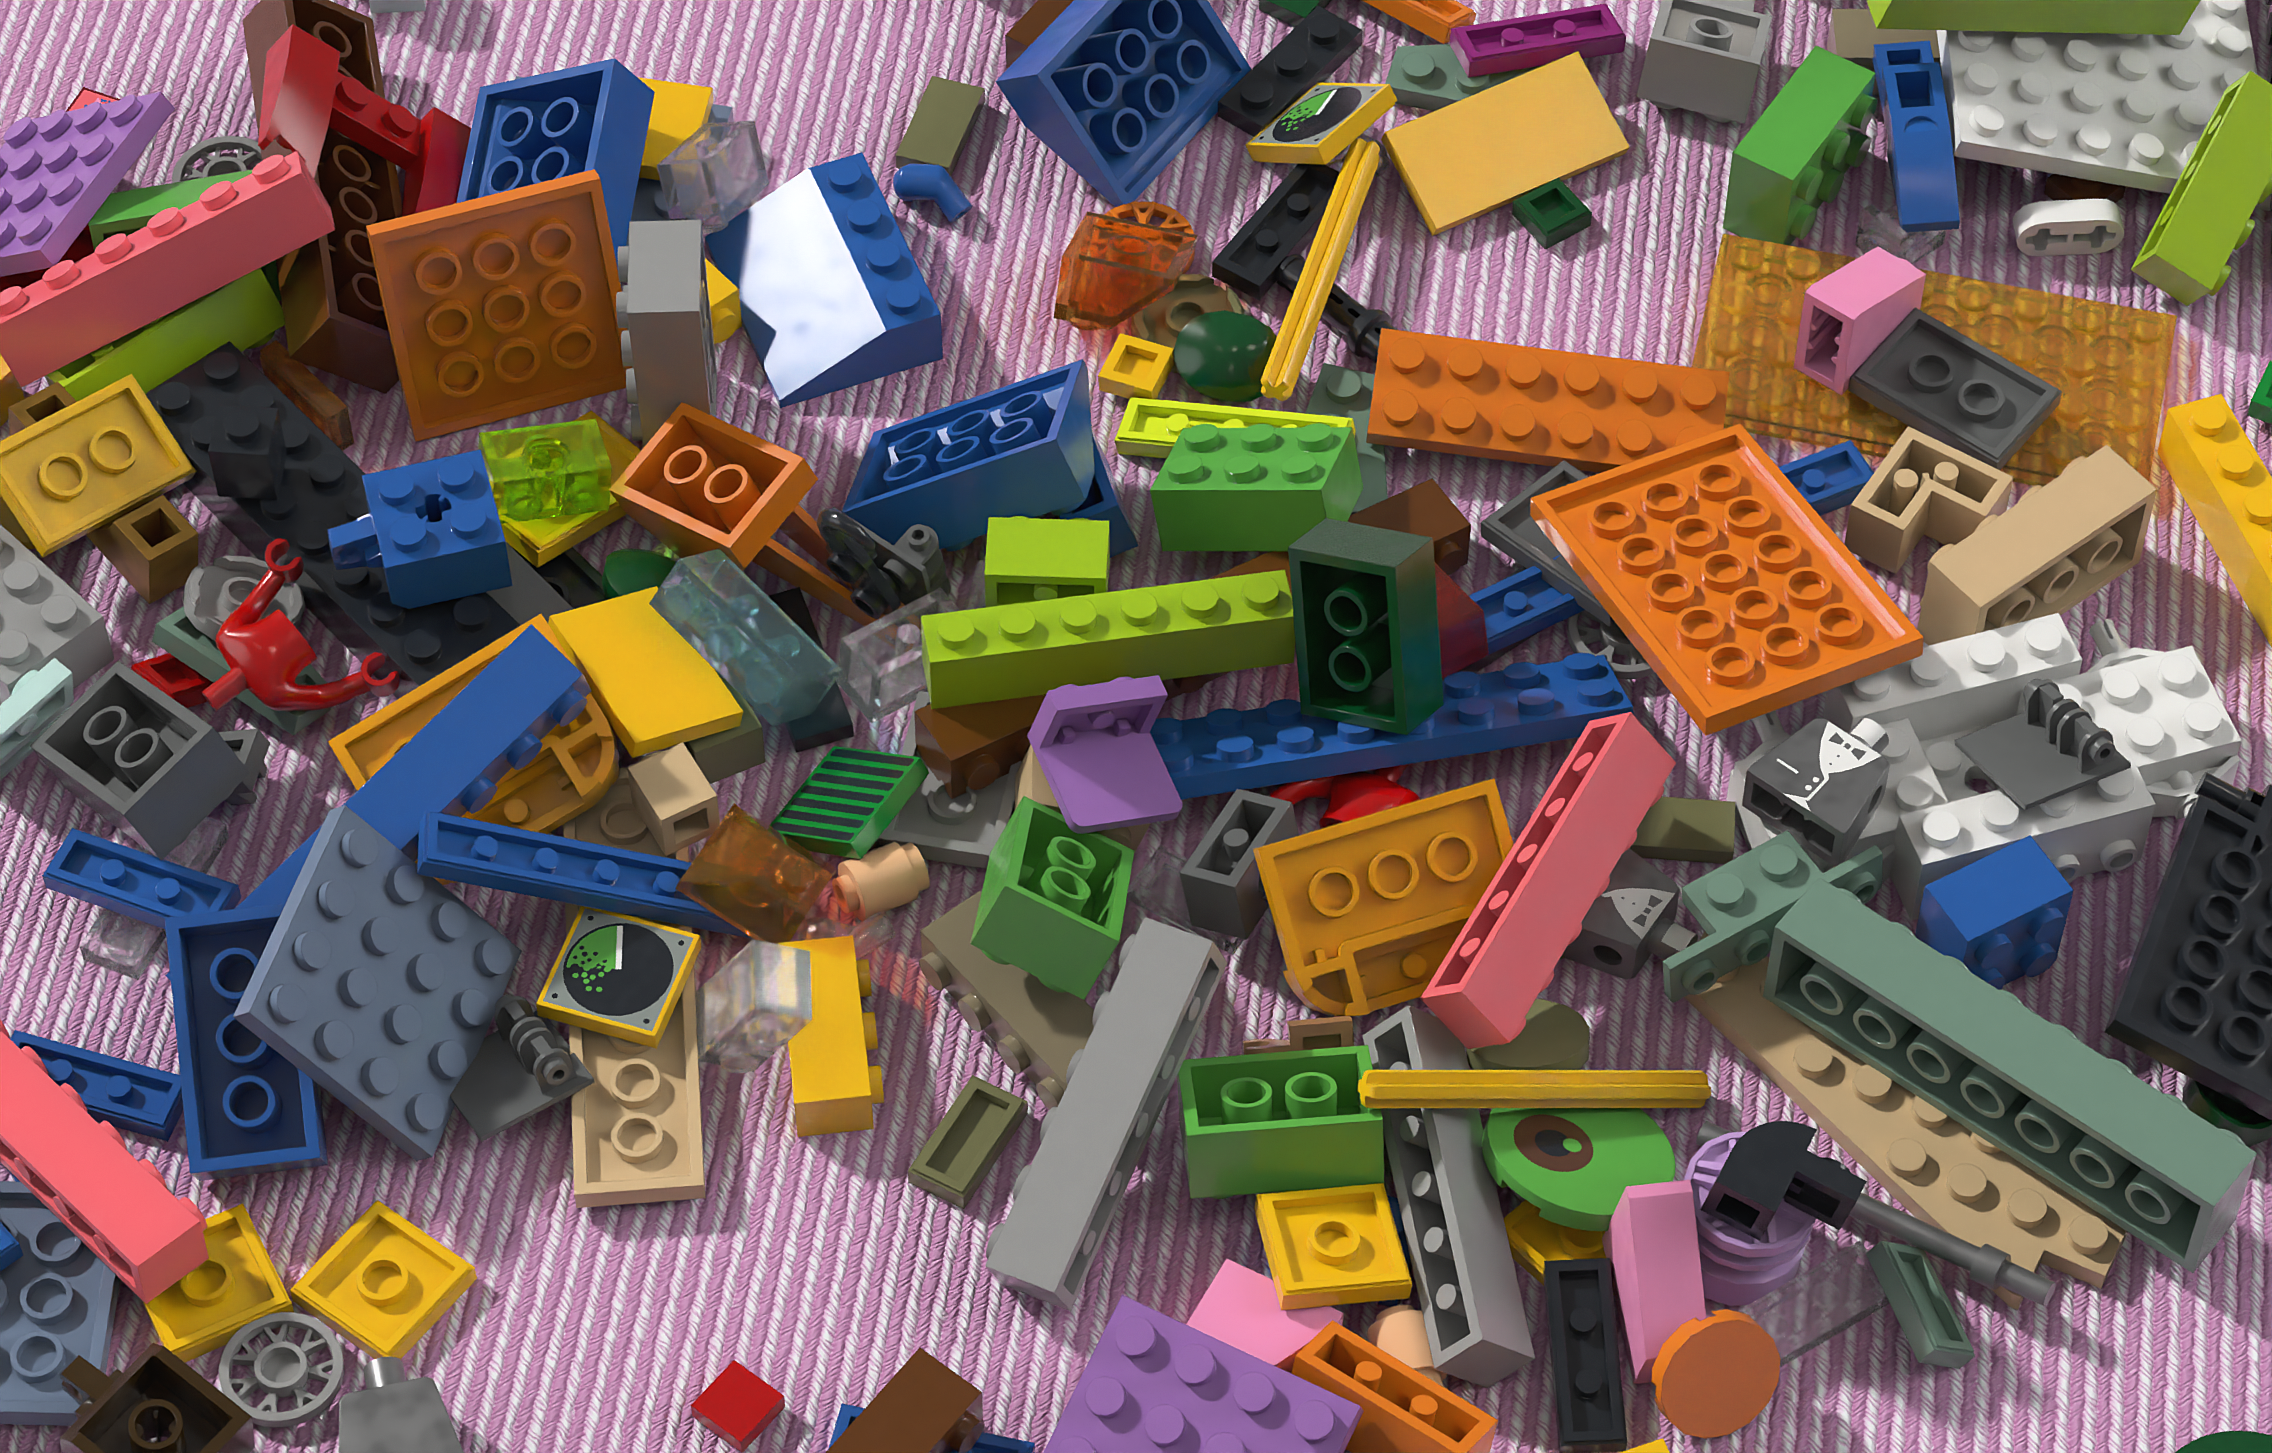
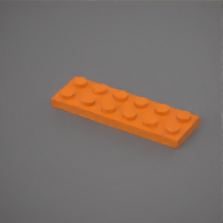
[1366,328,1730,473]

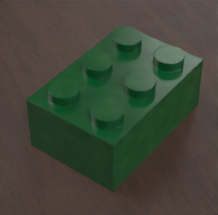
[1288,518,1444,735]

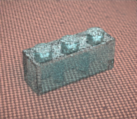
[649,549,843,726]

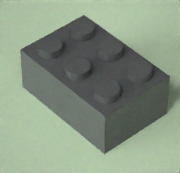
[30,661,250,860]

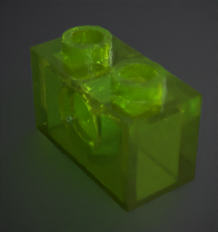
[478,419,612,524]

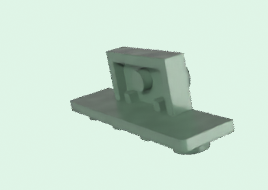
[1663,830,1883,1002]

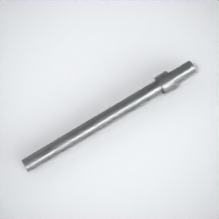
[1696,1121,2056,1306]

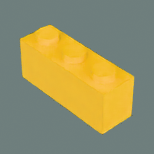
[778,935,884,1137]

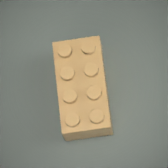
[1917,445,2157,646]

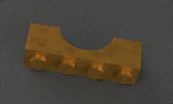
[8,381,199,604]

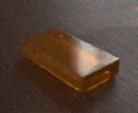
[260,340,354,451]

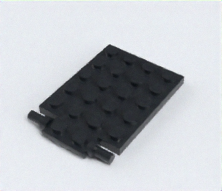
[2104,772,2272,1120]

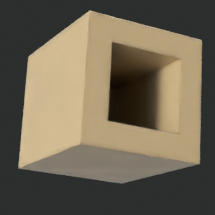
[627,742,721,856]

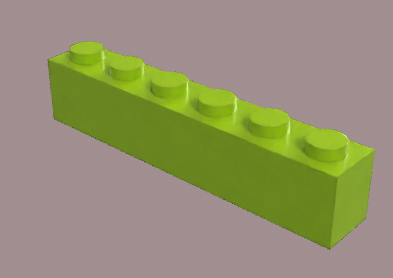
[1866,0,2201,35]
[921,570,1295,709]

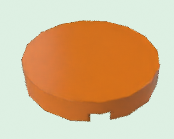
[1651,1309,1781,1439]

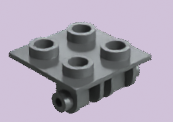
[832,507,951,619]
[1955,678,2131,810]
[450,994,595,1142]

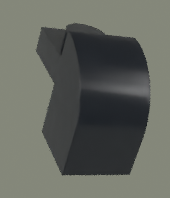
[1700,1121,1867,1241]

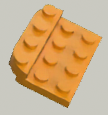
[328,613,619,885]
[1253,778,1514,1016]

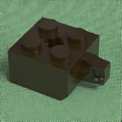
[59,1343,255,1453]

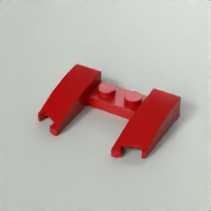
[258,24,471,217]

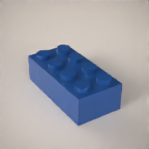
[164,903,328,1181]

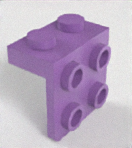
[1027,675,1182,834]

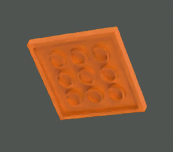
[366,169,632,442]

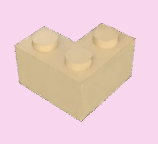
[1844,426,2013,574]

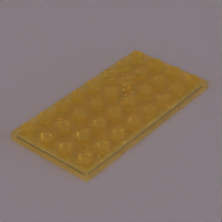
[1691,234,2177,487]

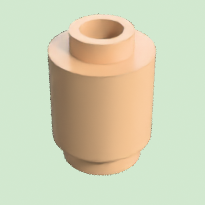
[832,842,930,921]
[1367,1305,1447,1387]

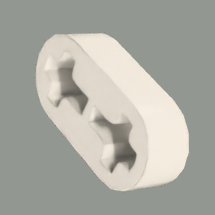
[2012,199,2124,256]

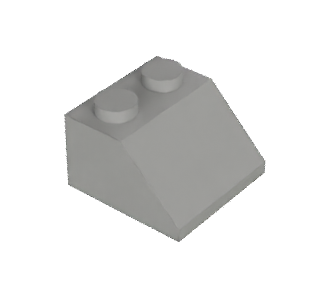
[1636,0,1772,123]

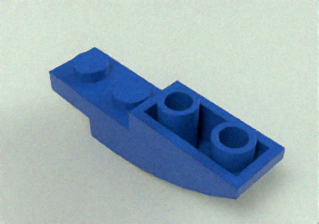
[1873,41,1960,233]

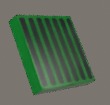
[765,746,929,859]

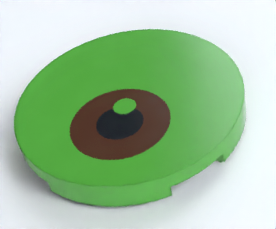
[1482,1108,1676,1231]

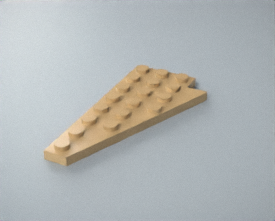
[1684,931,2128,1310]

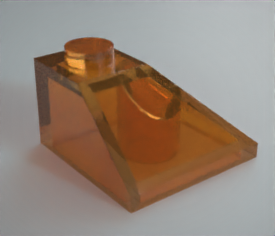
[1053,211,1198,331]
[675,803,838,955]

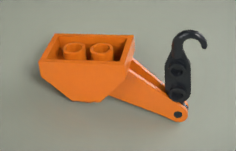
[609,402,921,649]

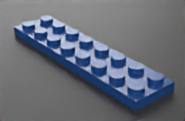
[1150,653,1634,800]

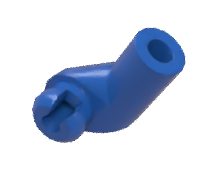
[893,163,973,223]

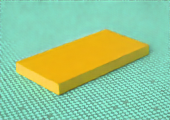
[1381,51,1630,236]

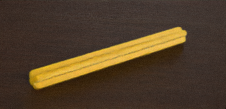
[1261,138,1380,401]
[1358,1070,1711,1108]

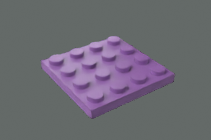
[0,92,175,277]
[1043,1295,1364,1453]

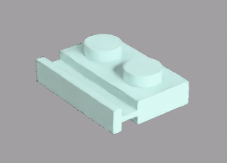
[0,657,74,780]

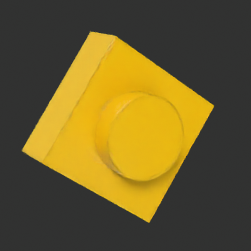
[1098,333,1174,399]

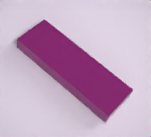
[1450,4,1626,78]

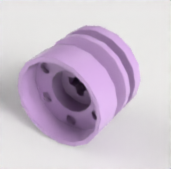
[1684,1132,1816,1306]

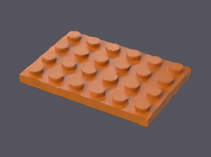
[1530,424,1924,736]

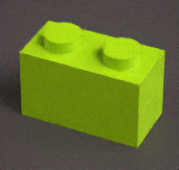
[984,516,1110,607]

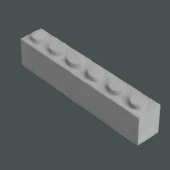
[985,917,1227,1311]
[1362,1005,1535,1388]

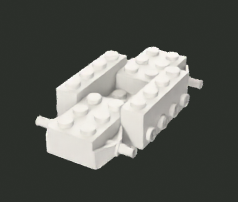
[1726,613,2241,921]

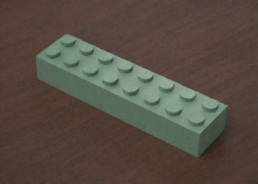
[1763,877,2257,1273]

